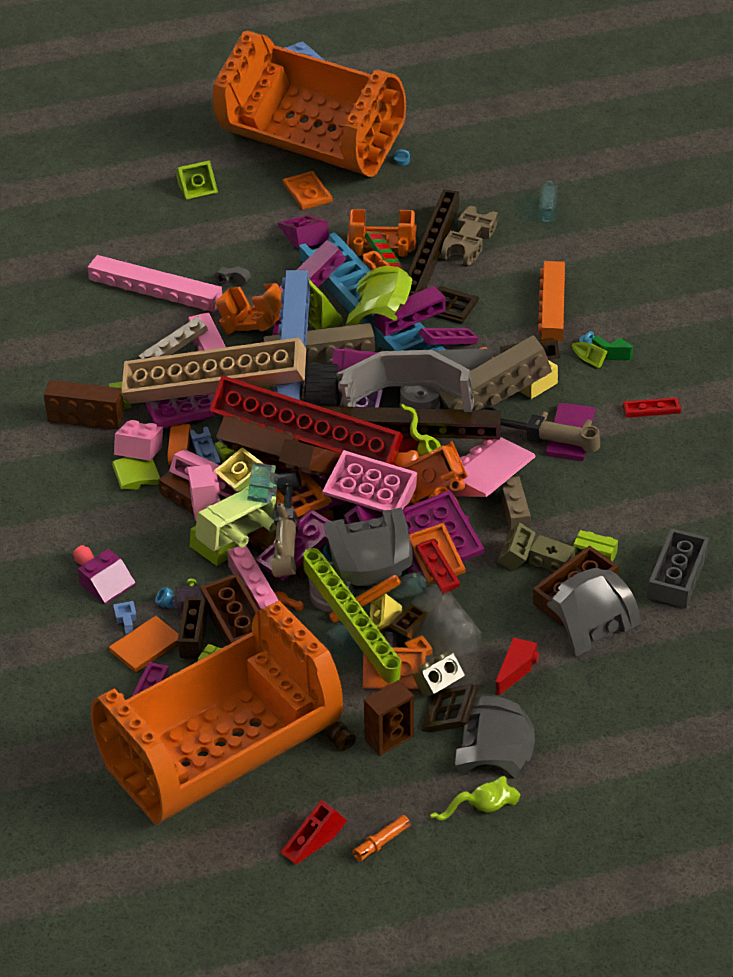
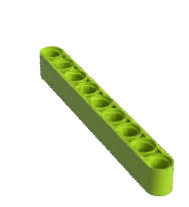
[304,548,401,683]

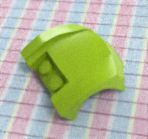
[346,266,412,326]

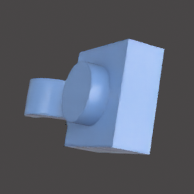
[113,601,137,635]

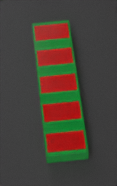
[364,232,406,272]

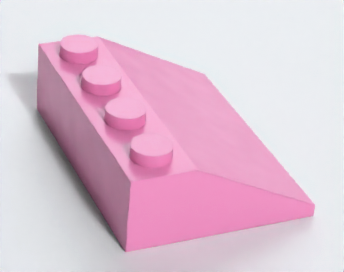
[447,437,536,497]
[322,451,417,512]

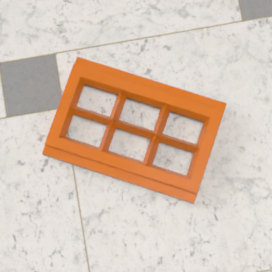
[263,469,332,517]

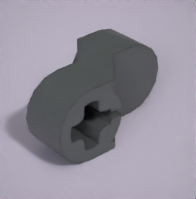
[214,266,251,286]

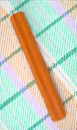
[329,575,401,622]

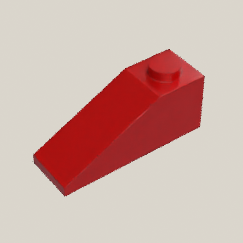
[495,638,540,695]
[280,800,347,865]

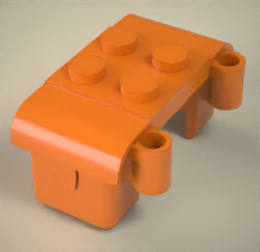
[347,209,417,257]
[215,283,282,335]
[401,441,468,506]

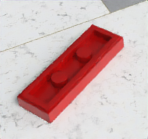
[623,397,681,418]
[415,538,460,595]

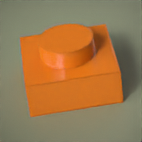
[405,635,433,657]

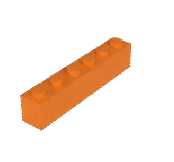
[538,261,565,341]

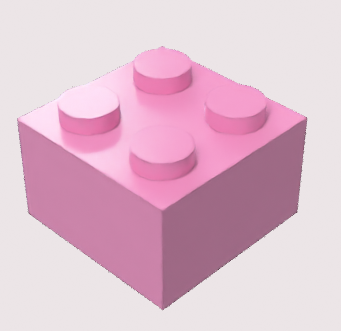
[114,420,163,461]
[188,464,220,521]

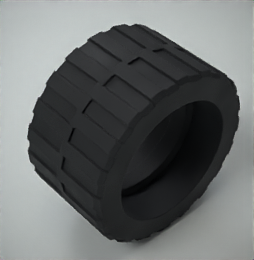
[305,364,339,406]

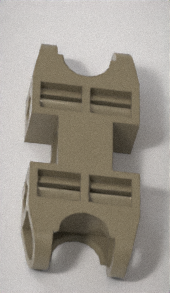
[441,206,498,266]

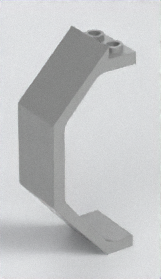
[336,350,474,412]

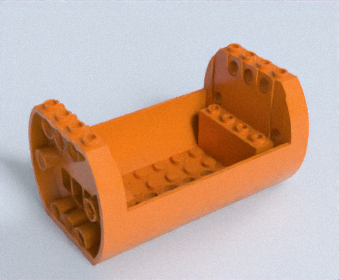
[212,31,406,177]
[91,600,343,825]

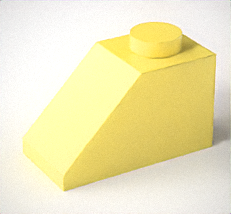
[370,593,402,632]

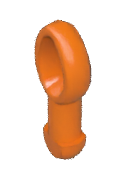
[274,591,304,611]

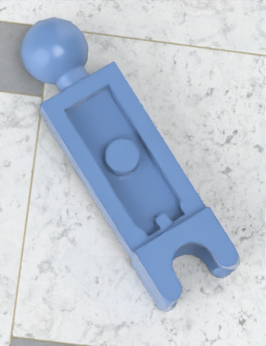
[190,427,221,465]

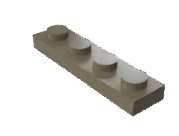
[138,316,208,359]

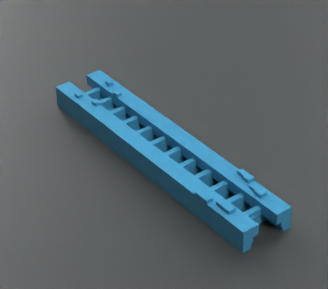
[299,233,446,351]

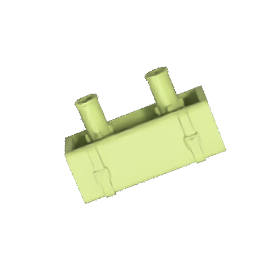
[195,483,276,551]

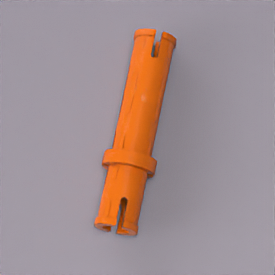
[352,815,411,862]

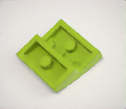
[112,457,160,490]

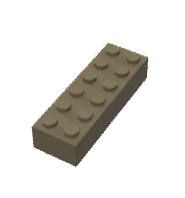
[263,323,375,367]
[437,335,552,410]

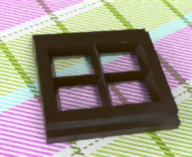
[435,286,479,324]
[422,684,479,733]

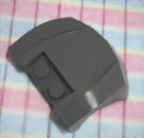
[324,507,414,586]
[547,568,641,657]
[455,696,535,778]

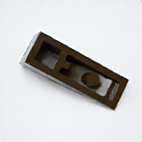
[389,604,428,639]

